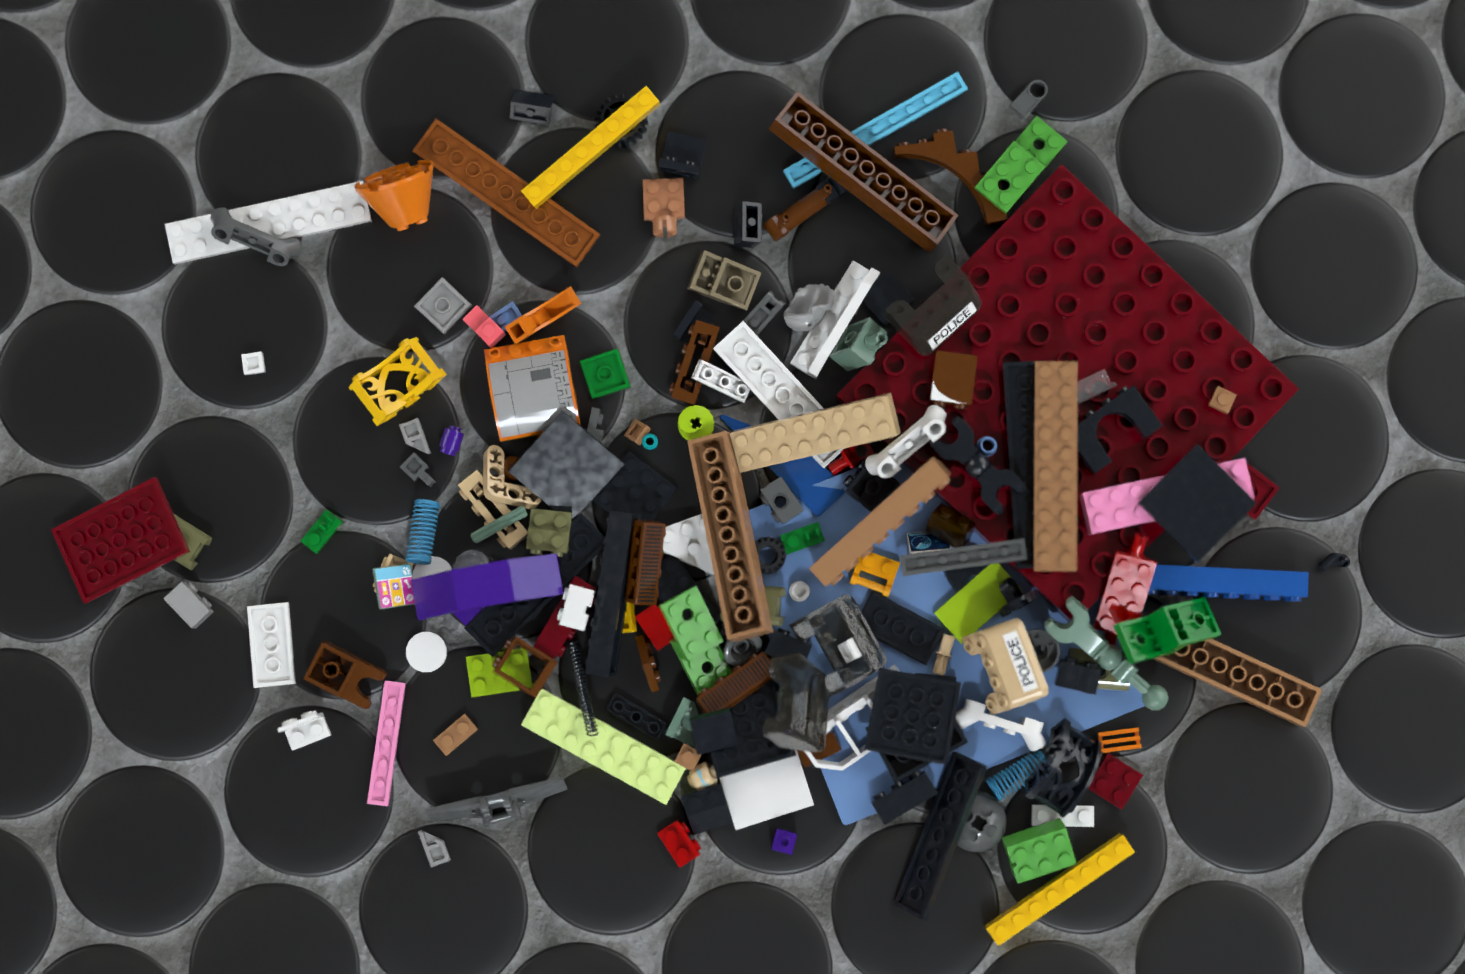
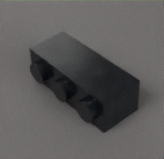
[871,770,938,825]

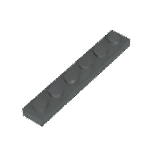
[900,539,1027,576]

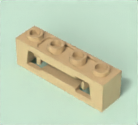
[458,470,528,549]

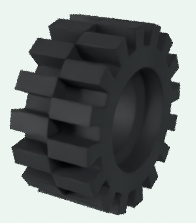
[755,537,786,574]

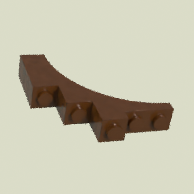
[893,128,1008,226]

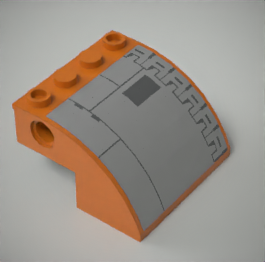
[484,335,581,442]

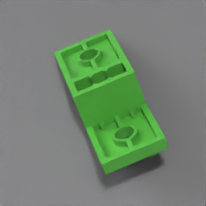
[974,116,1068,214]
[659,586,732,694]

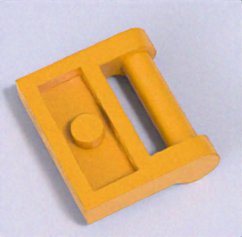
[849,552,900,597]

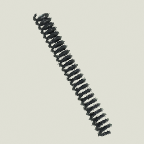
[567,641,599,736]

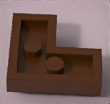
[635,635,661,692]

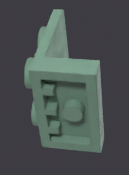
[665,697,698,748]

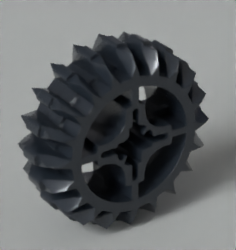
[594,93,649,148]

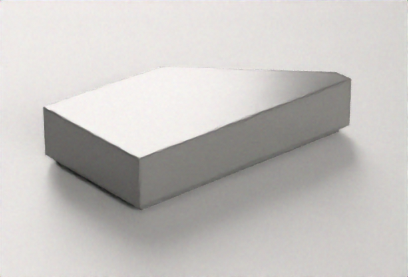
[399,418,431,454]
[418,830,451,867]

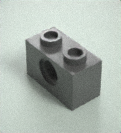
[759,477,804,525]

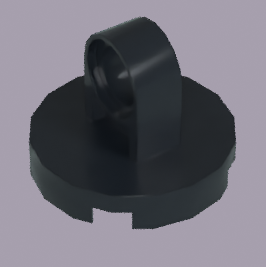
[998,577,1038,618]

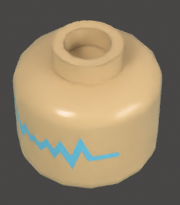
[687,762,718,791]

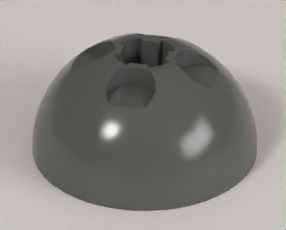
[957,791,1007,852]

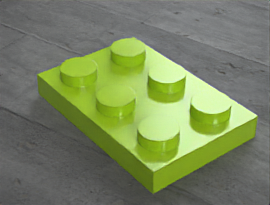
[466,648,532,697]

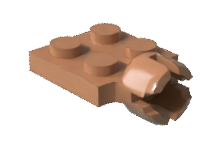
[643,178,685,238]

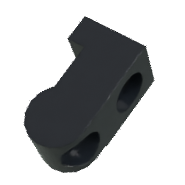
[944,566,983,592]

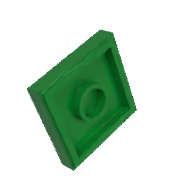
[580,348,631,400]

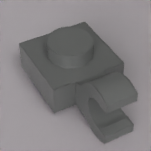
[400,453,436,488]

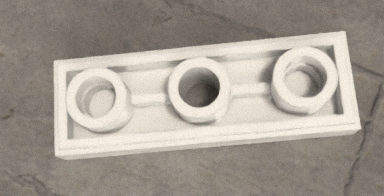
[691,359,750,403]

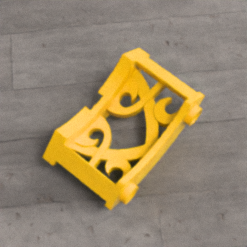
[348,337,447,426]

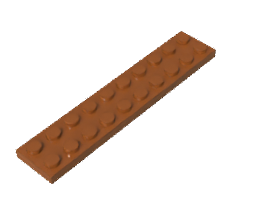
[413,119,600,268]

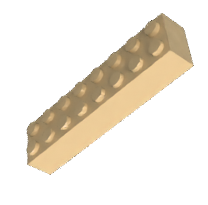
[730,393,901,473]

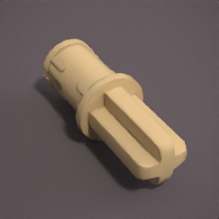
[933,634,955,676]

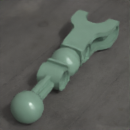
[1044,596,1168,711]

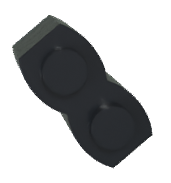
[1054,656,1102,695]

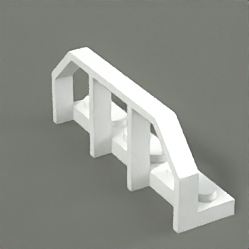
[790,261,880,380]
[793,665,900,771]

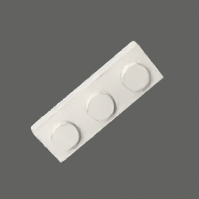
[1031,805,1094,827]

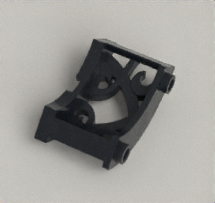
[1025,718,1102,818]

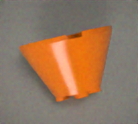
[354,160,434,231]

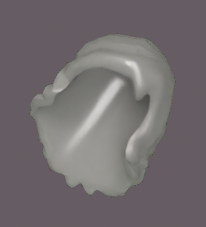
[784,284,835,332]

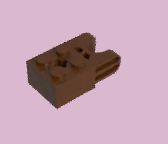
[303,640,387,709]

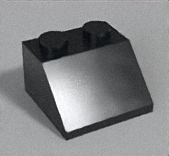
[681,783,733,835]

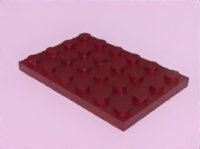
[51,477,190,604]

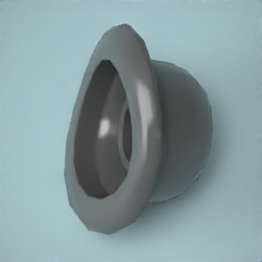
[724,636,762,666]

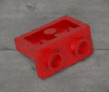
[657,819,701,868]

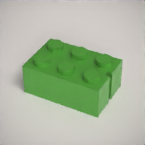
[1002,818,1077,883]

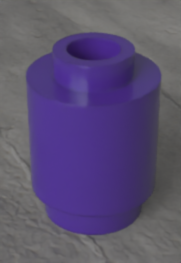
[439,425,464,456]

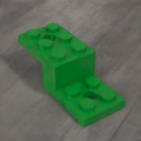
[1113,597,1222,665]

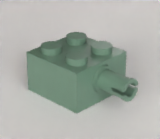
[830,317,888,371]

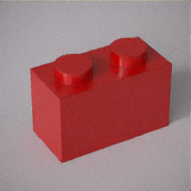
[635,605,674,651]

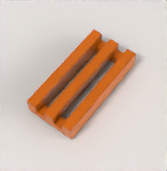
[1097,727,1142,753]

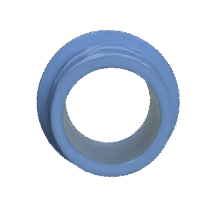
[976,436,997,457]

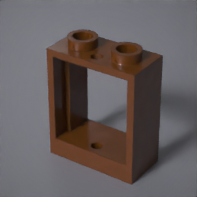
[492,636,558,698]

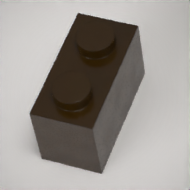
[925,503,976,548]

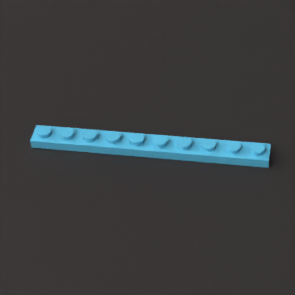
[783,72,968,189]

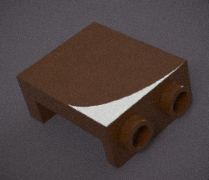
[929,350,978,410]

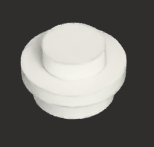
[789,581,810,602]

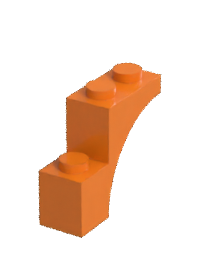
[505,287,582,344]

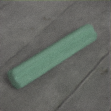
[471,506,528,543]

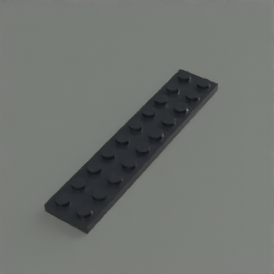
[1002,361,1035,569]

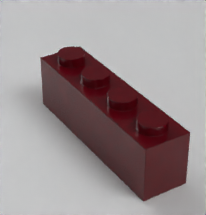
[533,576,597,659]

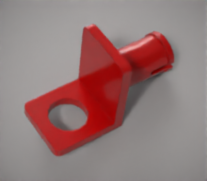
[828,443,875,475]

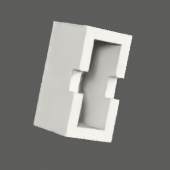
[557,584,595,631]

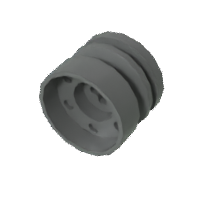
[1027,629,1060,672]

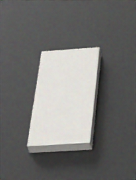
[247,602,296,688]

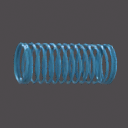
[405,499,440,565]
[986,749,1046,801]

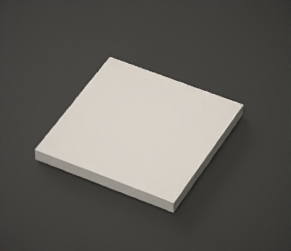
[719,726,814,830]

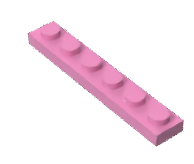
[367,680,406,806]

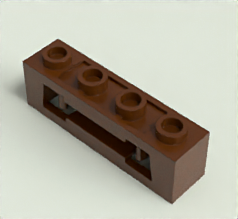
[669,320,720,405]

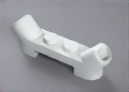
[865,405,946,478]
[955,699,1046,751]

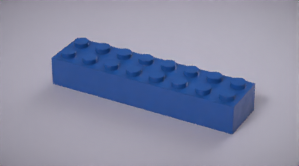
[1147,565,1309,602]

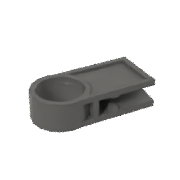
[1010,80,1048,120]

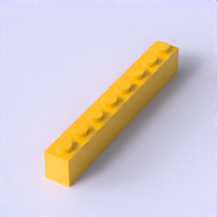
[521,86,660,209]
[984,833,1135,946]

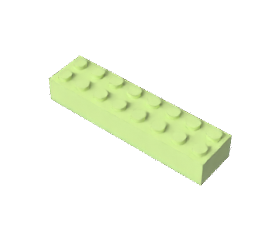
[521,688,686,805]

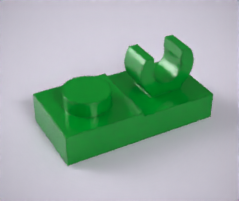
[301,509,343,554]
[780,522,825,555]

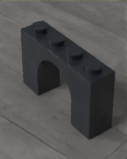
[1077,385,1163,475]

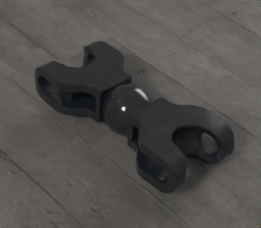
[929,416,1027,515]

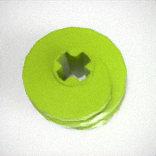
[678,405,714,441]

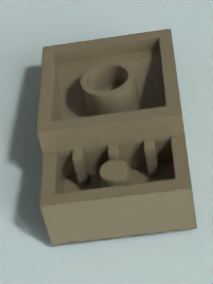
[687,250,761,310]

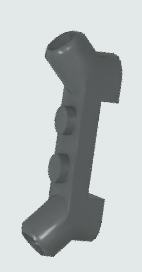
[210,208,302,266]

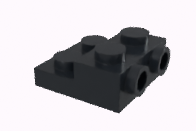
[842,459,902,512]

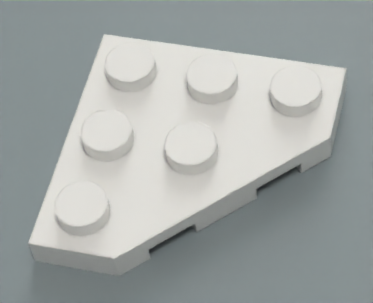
[663,514,714,575]

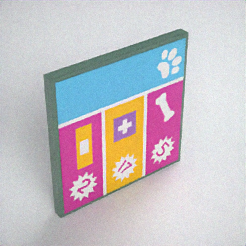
[373,564,415,610]

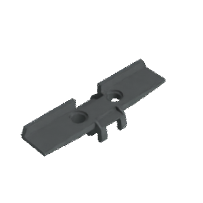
[425,777,568,828]

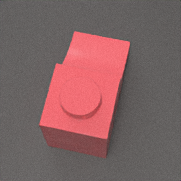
[463,305,506,348]

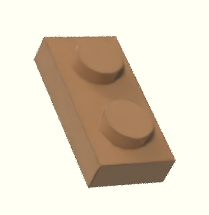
[433,714,478,756]

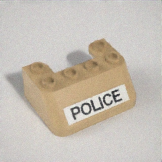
[961,618,1048,715]

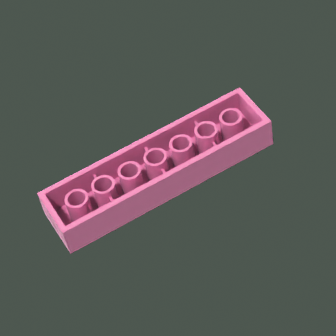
[1079,458,1255,535]

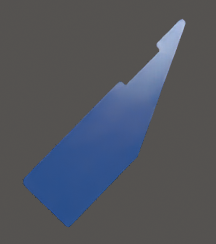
[720,414,845,516]

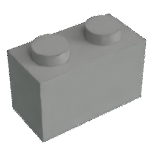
[164,582,214,629]

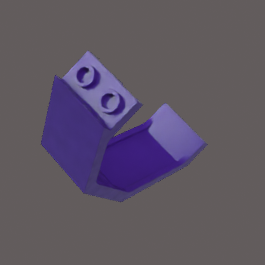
[411,554,563,621]

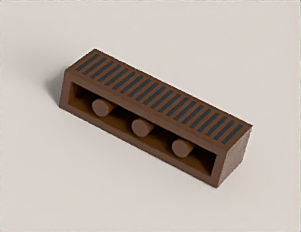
[625,520,666,605]
[696,652,778,714]

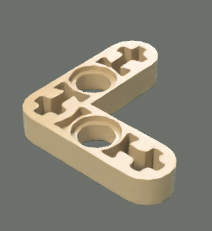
[483,445,542,509]

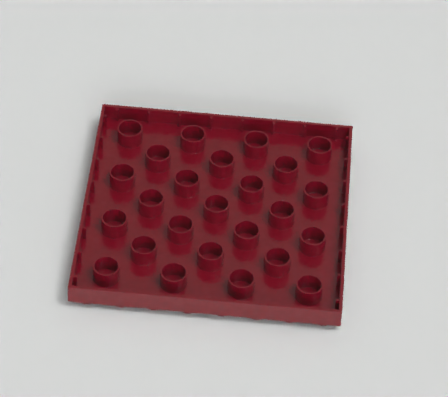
[836,165,1299,622]

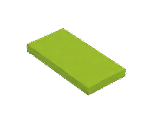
[934,564,1022,644]

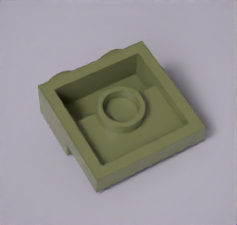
[526,509,572,557]

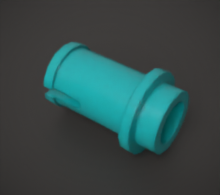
[642,434,658,450]

